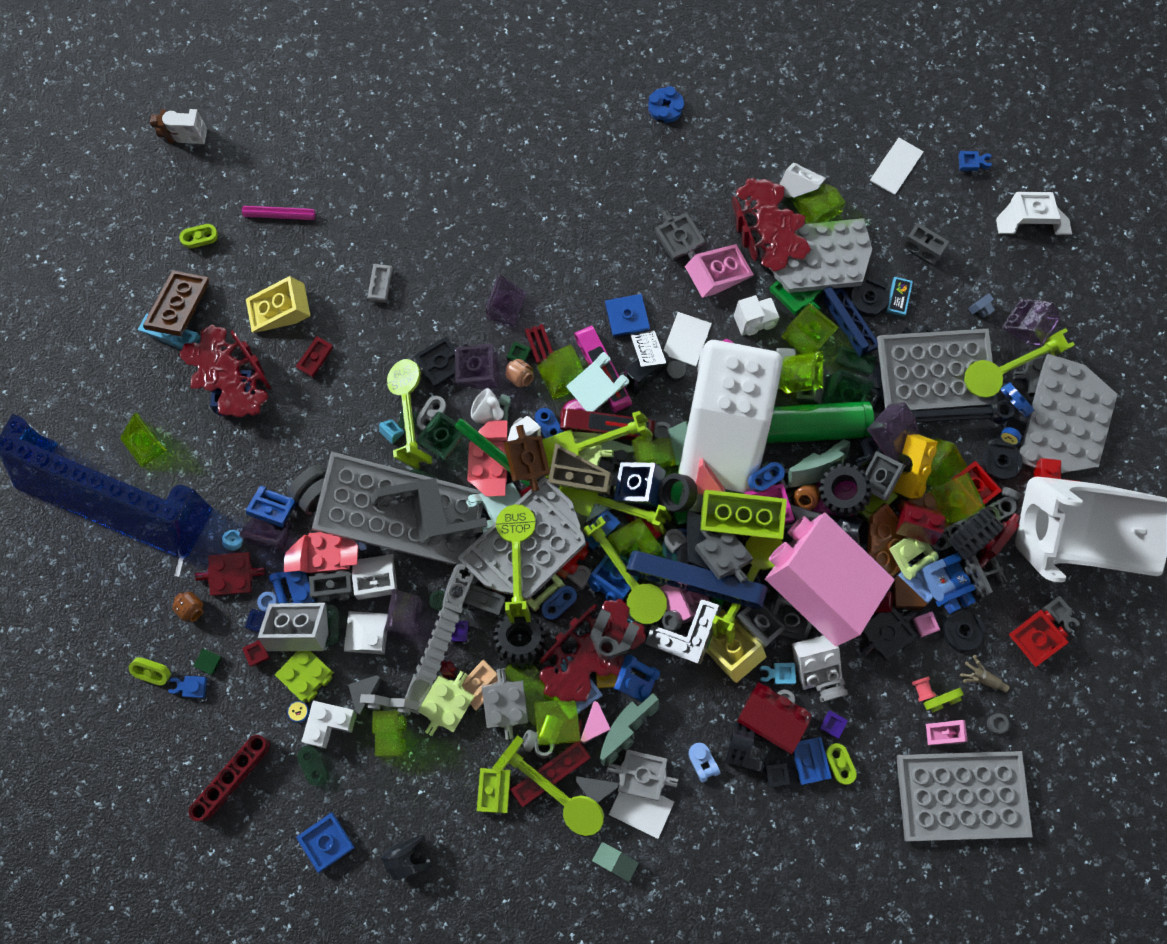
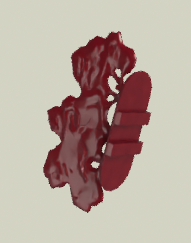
[732,178,811,271]
[179,325,272,417]
[539,599,646,702]

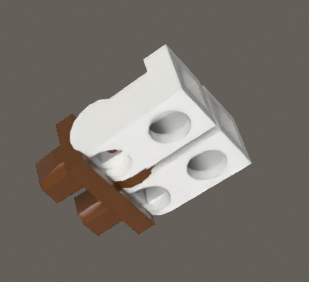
[150,109,207,144]

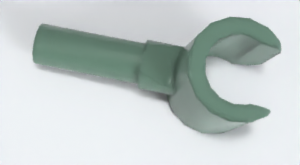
[499,394,511,421]

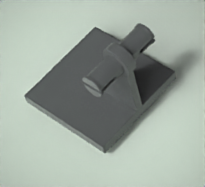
[962,555,1008,600]

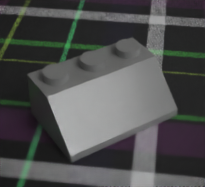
[258,603,328,651]

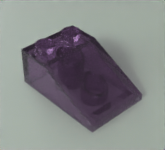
[867,402,920,472]

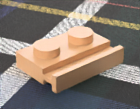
[462,660,498,710]

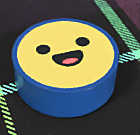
[1000,427,1022,445]
[287,701,309,722]

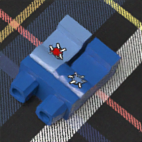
[919,553,976,614]

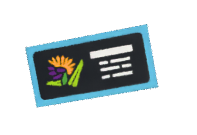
[886,277,913,317]

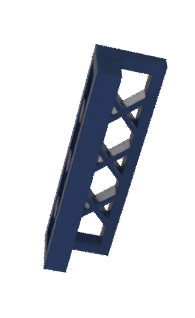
[821,286,878,357]

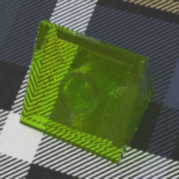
[120,413,167,467]

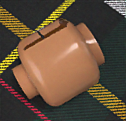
[505,359,534,387]

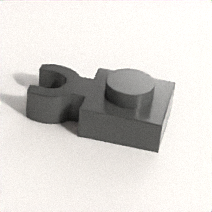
[1042,596,1080,634]

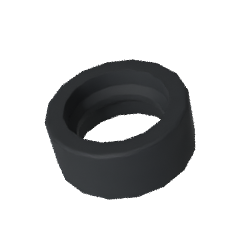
[658,473,698,512]

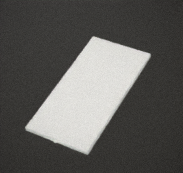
[870,138,923,195]

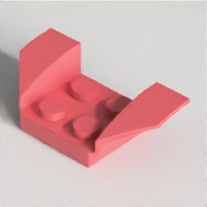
[467,420,508,497]
[284,532,359,574]

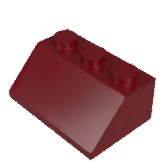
[737,682,812,754]

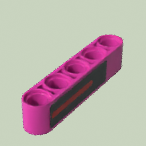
[574,325,632,413]

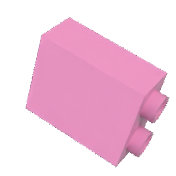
[765,513,895,647]

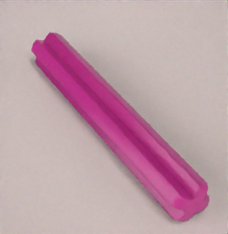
[242,206,316,220]

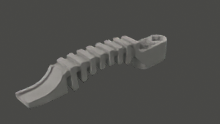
[405,563,474,715]

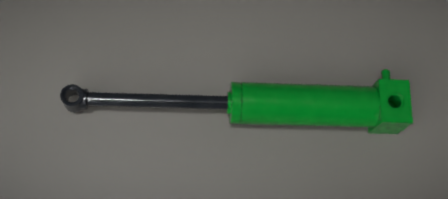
[766,400,1015,444]

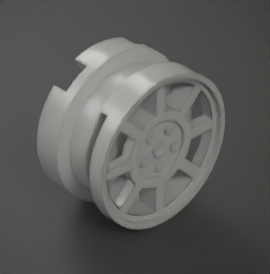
[816,679,849,702]

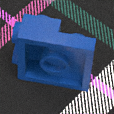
[587,550,639,601]

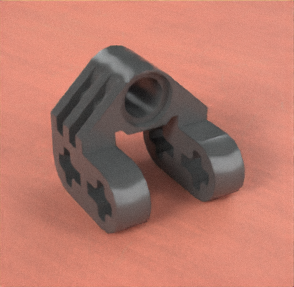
[590,609,640,660]

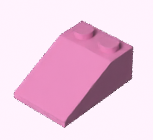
[685,244,754,298]

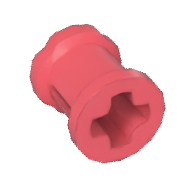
[912,677,936,702]

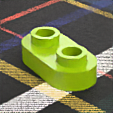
[179,224,218,248]
[129,657,171,685]
[923,687,964,713]
[825,743,856,785]

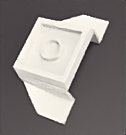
[996,192,1072,235]

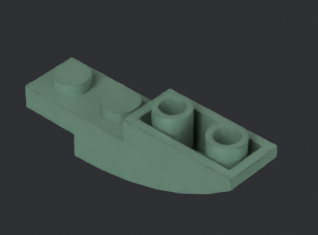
[788,439,850,487]
[600,694,659,766]

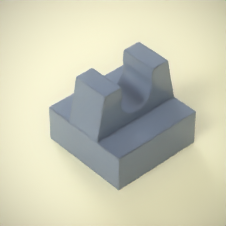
[968,293,995,318]

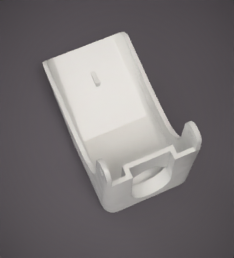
[679,340,783,493]
[1015,477,1167,582]

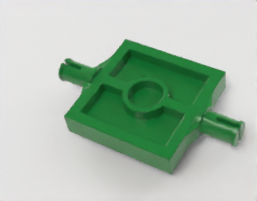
[769,271,823,315]

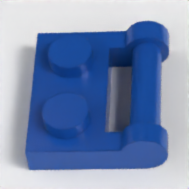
[245,486,298,528]
[269,571,316,604]
[614,655,660,703]

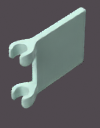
[566,352,629,412]
[466,482,521,533]

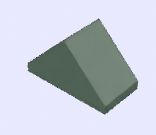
[592,842,639,882]

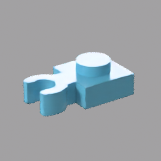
[759,663,796,685]

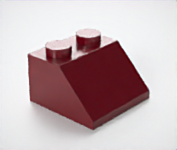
[896,500,945,545]

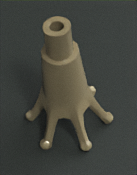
[960,655,1009,693]

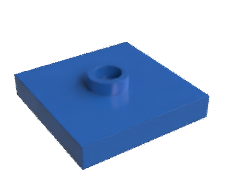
[605,294,650,337]
[296,812,355,873]

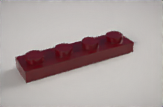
[511,741,591,807]

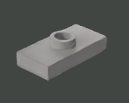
[367,264,393,303]

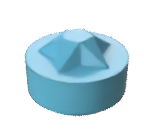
[222,530,243,551]

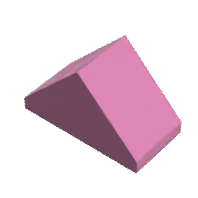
[580,701,610,744]
[926,720,967,745]

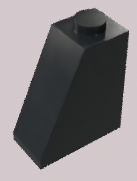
[624,350,670,395]
[686,510,718,570]

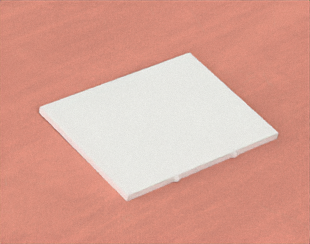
[664,312,712,367]
[609,792,674,839]

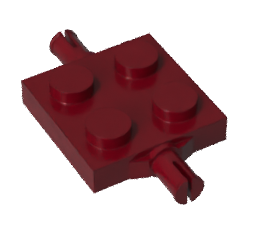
[976,513,1020,570]
[195,552,266,596]

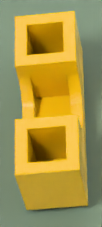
[893,434,938,498]

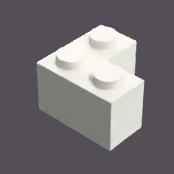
[734,295,779,336]
[302,701,357,749]

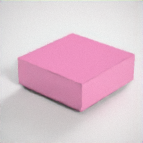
[912,612,940,638]

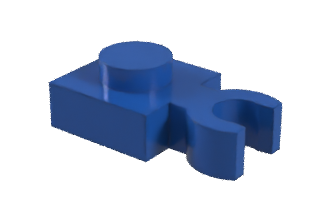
[958,151,992,171]
[168,676,207,698]

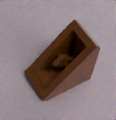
[891,575,928,610]

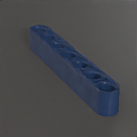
[626,551,768,609]

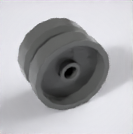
[287,464,326,515]

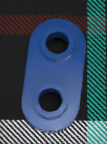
[535,408,563,439]
[748,462,785,492]
[542,586,577,620]

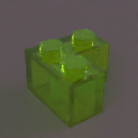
[632,435,676,468]
[607,518,663,557]
[372,711,407,757]

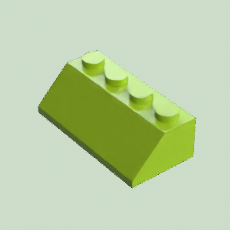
[701,490,787,540]

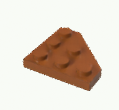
[867,503,906,577]

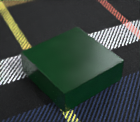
[506,341,532,362]
[193,648,223,676]

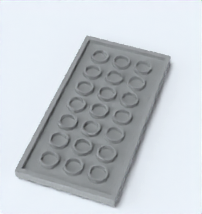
[311,452,483,568]

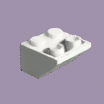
[352,554,398,600]
[792,635,842,690]

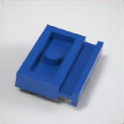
[793,737,831,785]

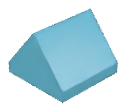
[379,419,404,444]

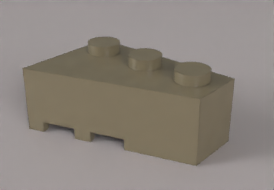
[548,443,613,495]

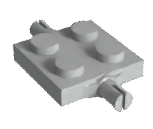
[482,668,528,740]
[607,750,678,801]

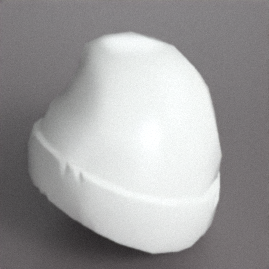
[471,388,504,424]

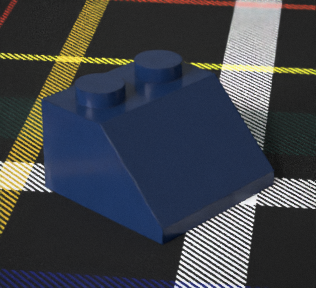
[613,463,666,509]

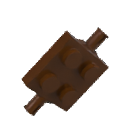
[504,424,550,492]

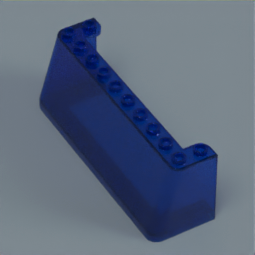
[0,414,213,558]

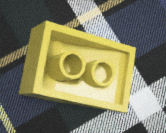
[246,276,311,333]
[706,609,766,683]

